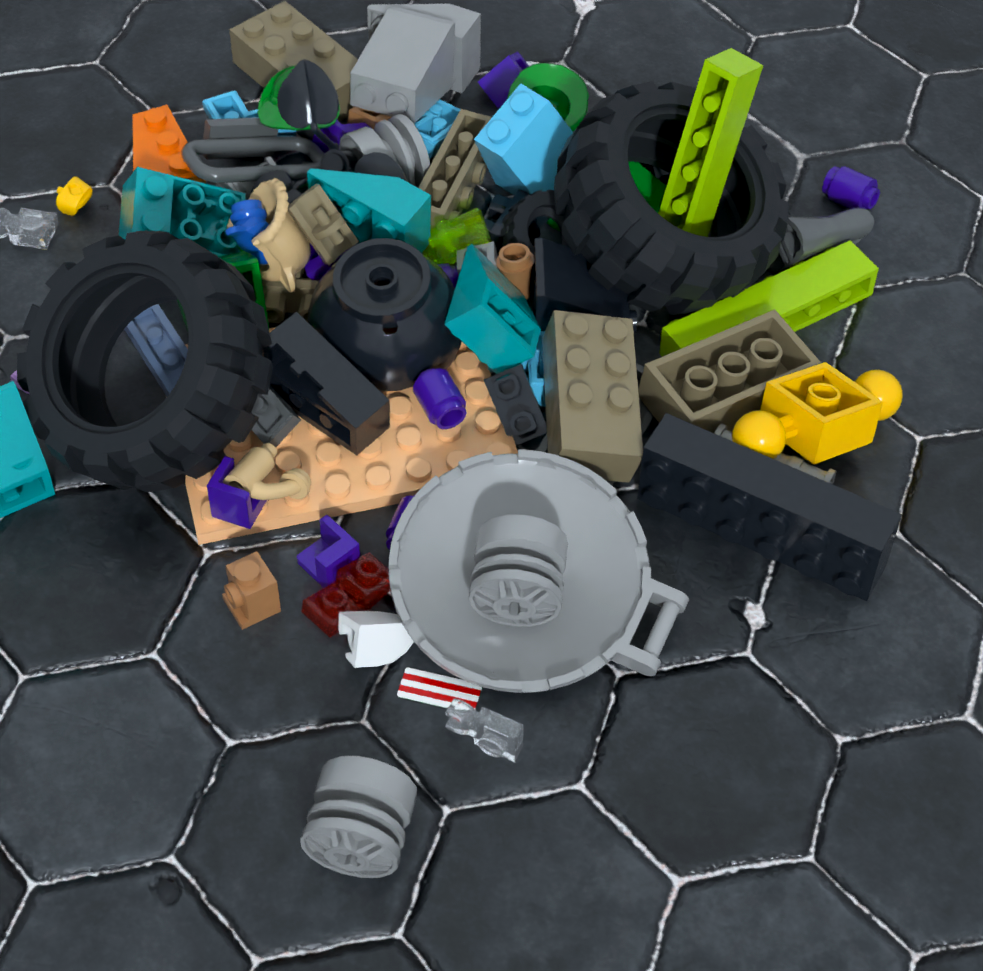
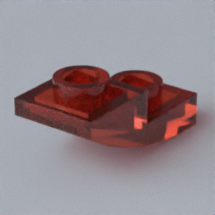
[301,552,390,638]

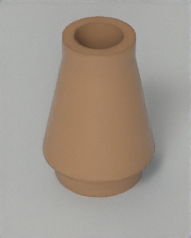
[496,243,535,300]

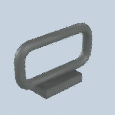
[181,118,325,183]

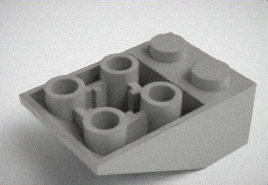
[367,4,481,93]

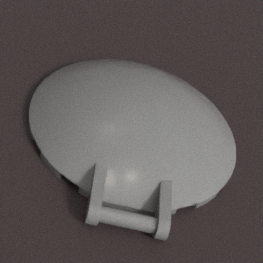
[389,449,689,693]

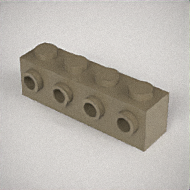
[418,109,492,247]

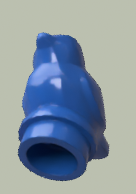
[225,199,269,265]

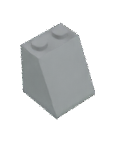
[350,5,456,123]

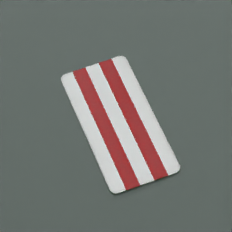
[397,667,482,714]

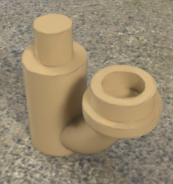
[223,443,311,500]

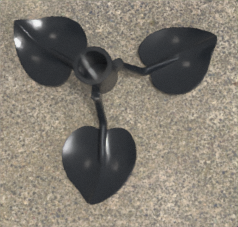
[249,59,408,204]

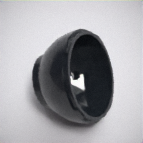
[308,238,462,391]

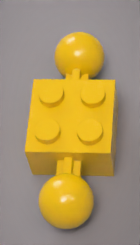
[732,362,903,465]

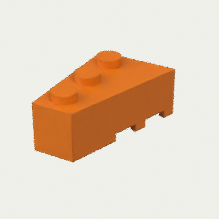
[133,105,206,183]

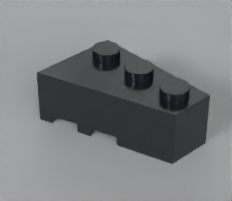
[263,312,390,455]

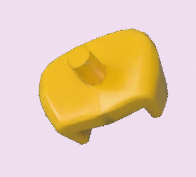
[56,176,93,216]

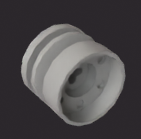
[339,114,431,188]
[469,515,568,627]
[300,756,417,878]

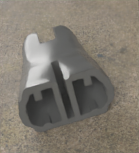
[768,207,875,275]

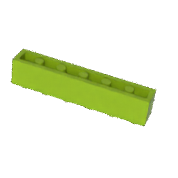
[658,48,764,237]
[659,240,879,357]

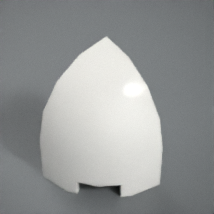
[338,611,414,668]

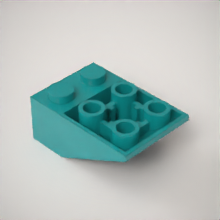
[119,167,246,256]
[307,168,431,253]
[444,244,541,374]
[0,381,55,518]

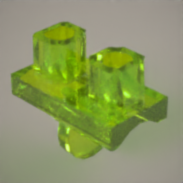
[423,208,492,265]

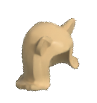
[226,178,311,293]

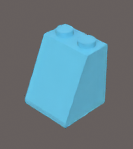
[474,84,573,195]

